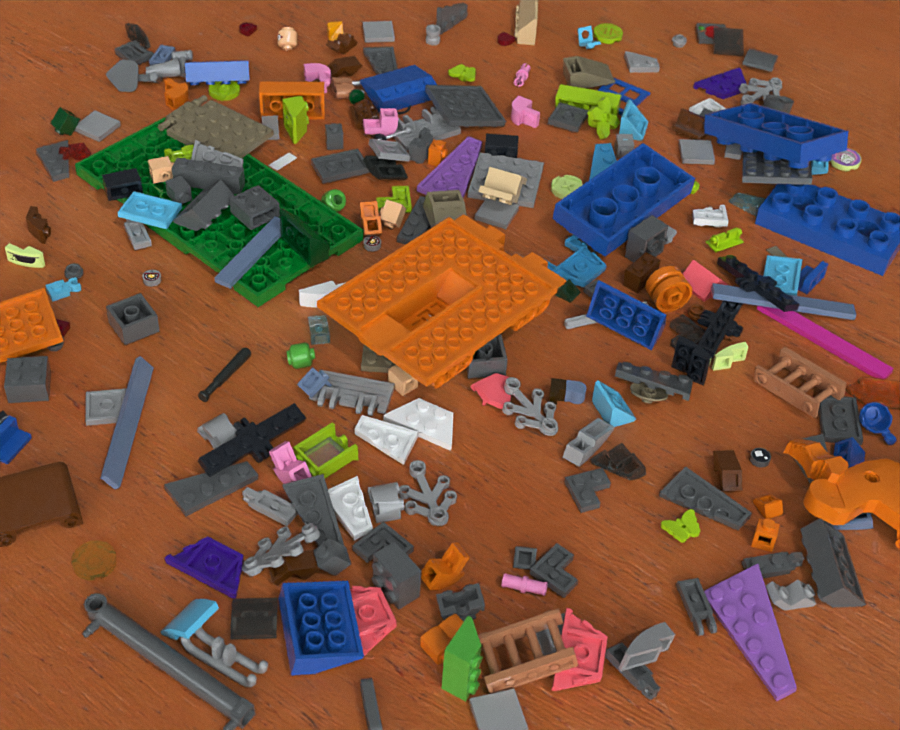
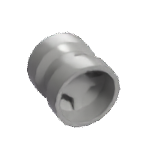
[425,24,441,45]

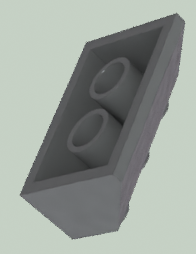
[173,180,234,231]

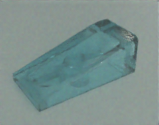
[729,193,765,217]
[308,315,330,345]

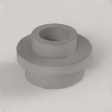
[672,34,687,48]

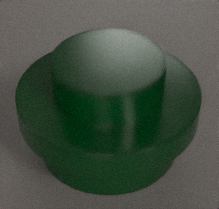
[349,89,364,104]

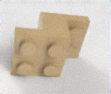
[478,167,527,205]

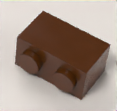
[623,252,660,293]

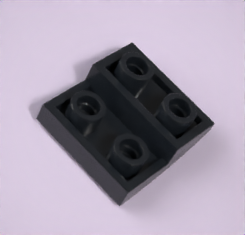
[671,336,712,386]

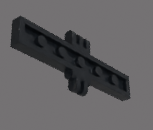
[717,255,800,312]
[697,300,744,359]
[198,403,306,477]

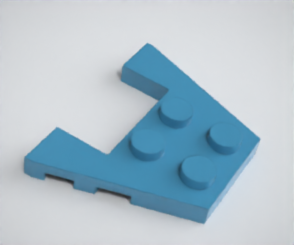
[543,234,607,287]

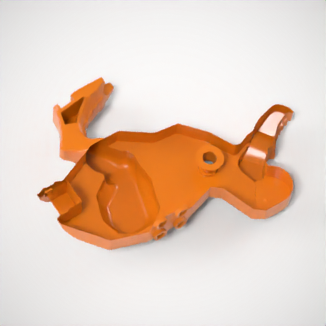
[783,439,900,549]

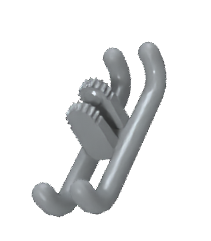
[181,626,268,687]

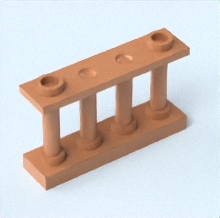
[754,347,847,418]
[478,608,579,694]

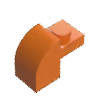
[164,78,189,110]
[359,201,382,236]
[421,542,470,590]

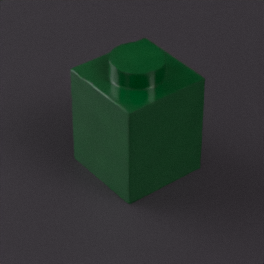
[50,107,81,136]

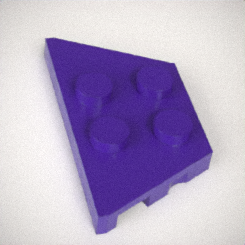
[693,67,747,99]
[165,537,244,600]

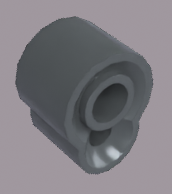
[763,94,794,114]

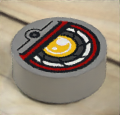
[364,235,381,252]
[142,270,161,287]

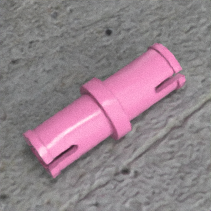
[514,63,530,87]
[502,573,548,596]

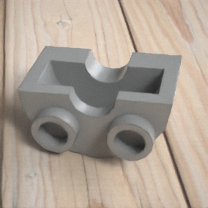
[197,413,237,449]
[367,482,404,523]

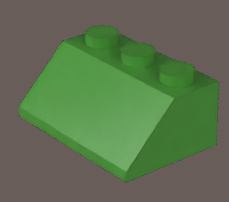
[441,616,482,701]

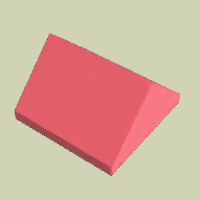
[683,260,728,302]

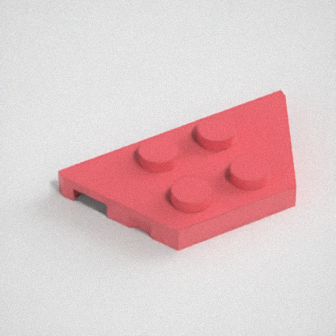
[350,586,396,656]
[552,608,608,691]

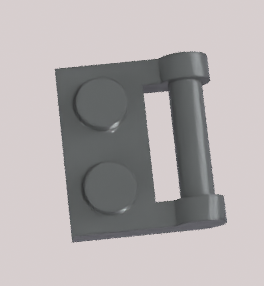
[115,40,154,65]

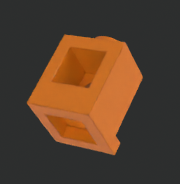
[428,139,448,167]
[751,518,780,552]

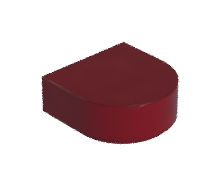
[239,22,257,37]
[497,32,515,46]

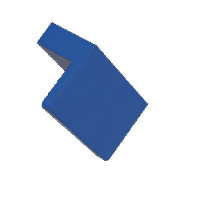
[798,261,828,294]
[0,415,32,464]
[834,437,865,468]

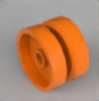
[645,266,693,312]

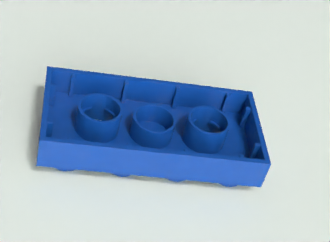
[704,103,849,169]
[552,143,695,257]
[755,184,900,276]

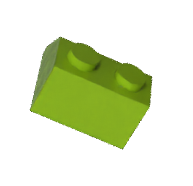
[283,96,309,144]

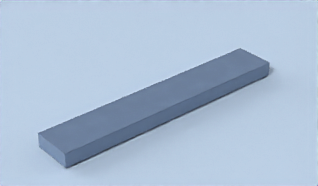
[214,217,281,289]

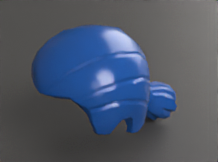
[859,402,897,446]

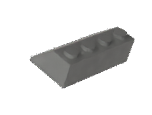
[800,519,866,607]

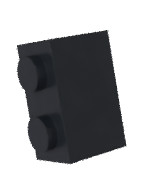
[485,133,518,158]
[102,168,143,201]

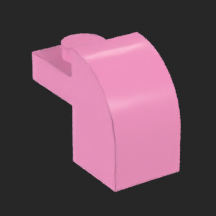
[304,63,331,93]
[511,96,540,128]
[363,108,398,136]
[269,441,312,484]

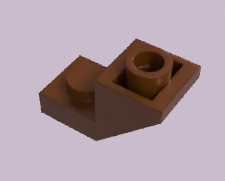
[326,33,358,54]
[327,56,362,78]
[26,206,51,244]
[713,450,743,491]
[268,550,320,585]

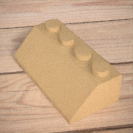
[515,0,538,45]

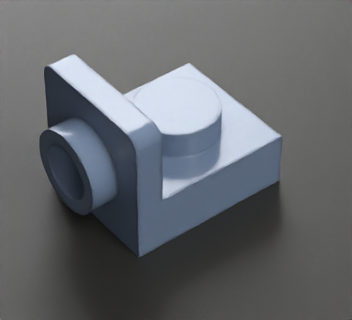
[297,367,332,398]

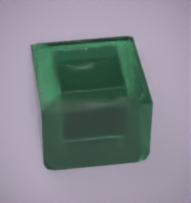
[554,279,581,303]

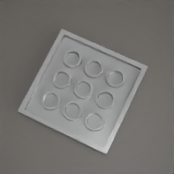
[468,153,544,208]

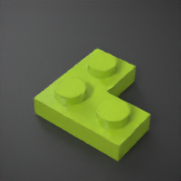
[376,186,412,213]

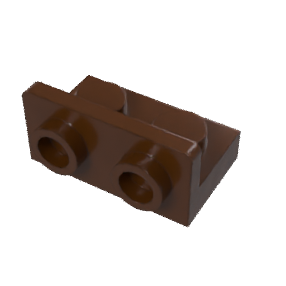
[350,98,379,129]
[672,108,706,140]

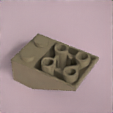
[563,56,615,88]
[423,190,467,228]

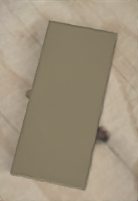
[766,246,787,257]

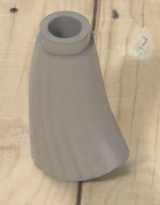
[146,59,181,78]

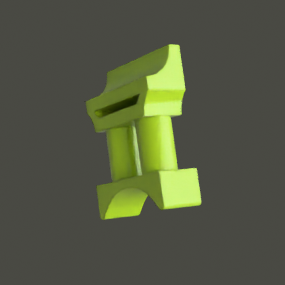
[164,144,194,163]

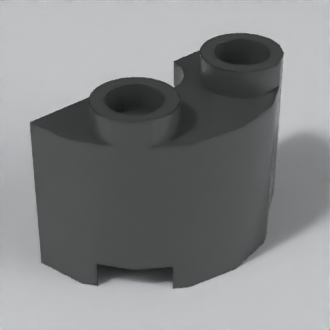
[409,127,433,164]
[436,583,485,622]

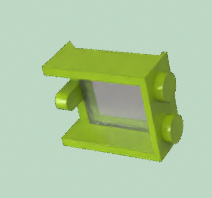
[293,422,359,478]

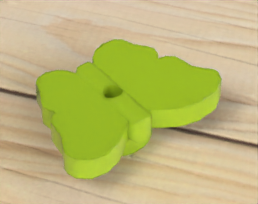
[448,64,476,82]
[661,509,700,543]

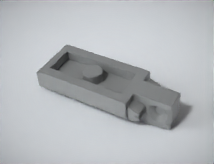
[124,219,152,250]
[242,487,298,526]

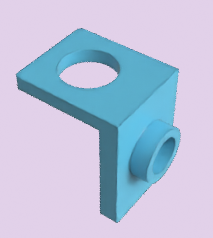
[577,26,601,49]

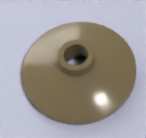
[630,382,669,403]

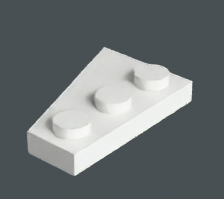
[355,415,418,465]
[328,476,373,541]

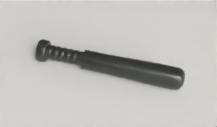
[198,347,251,402]

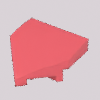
[471,373,511,409]

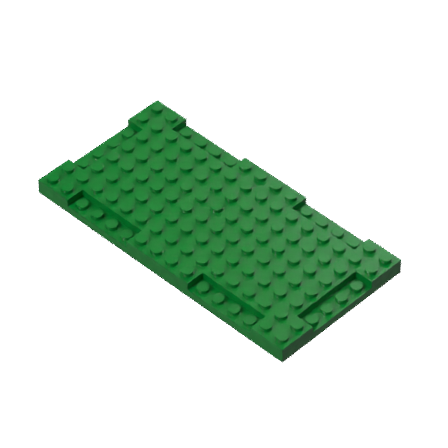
[75,117,363,307]

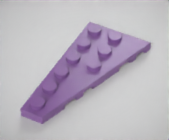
[417,136,482,199]
[704,564,797,701]

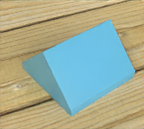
[619,99,649,141]
[592,380,636,427]

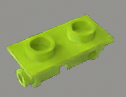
[706,227,744,253]

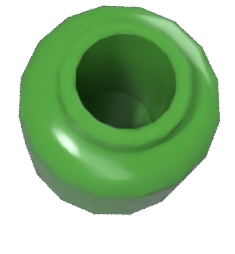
[321,189,346,212]
[287,342,316,369]

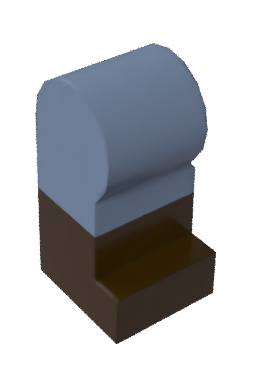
[549,378,587,405]

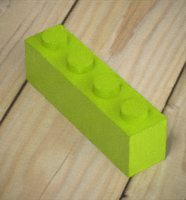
[555,84,621,115]

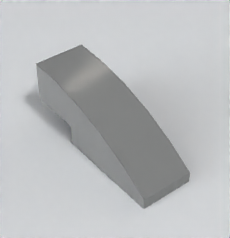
[563,418,615,467]
[619,622,675,671]

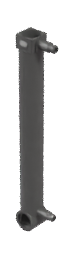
[82,593,256,730]

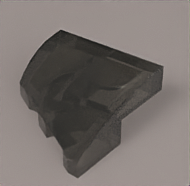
[125,23,151,49]
[590,443,646,480]

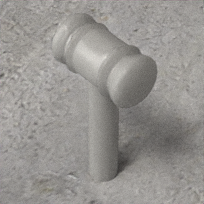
[171,50,193,78]

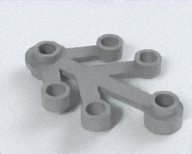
[739,77,782,106]
[502,377,558,436]
[398,460,457,526]
[242,523,321,576]

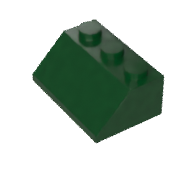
[280,209,330,267]

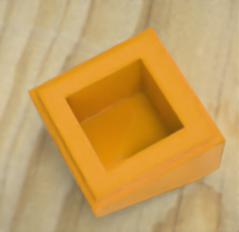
[327,21,343,41]

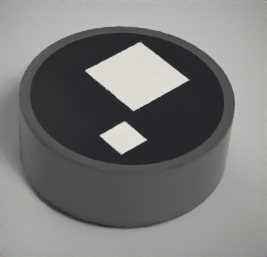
[750,448,771,467]

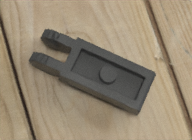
[676,578,717,636]

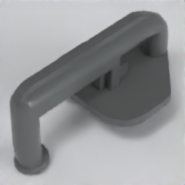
[106,60,163,92]

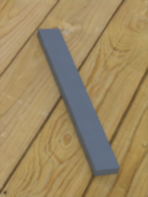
[711,283,856,320]
[100,356,154,489]

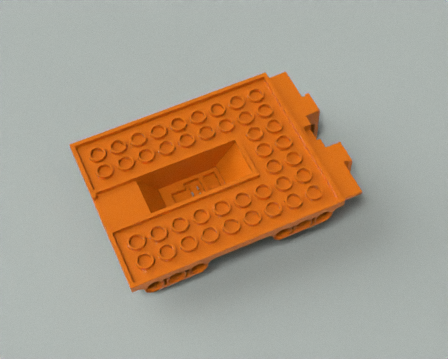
[317,214,566,389]

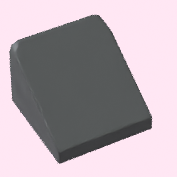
[513,546,537,570]

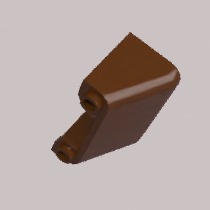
[0,462,83,547]

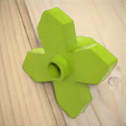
[587,97,620,139]

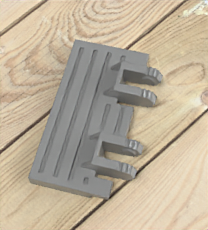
[393,107,461,151]
[309,370,395,416]

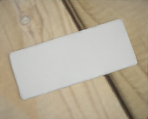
[269,153,297,170]

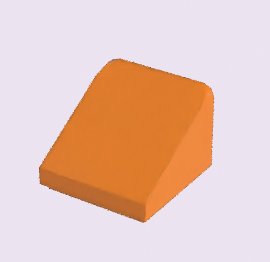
[753,494,783,519]

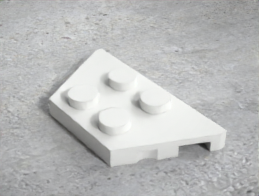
[383,398,453,450]

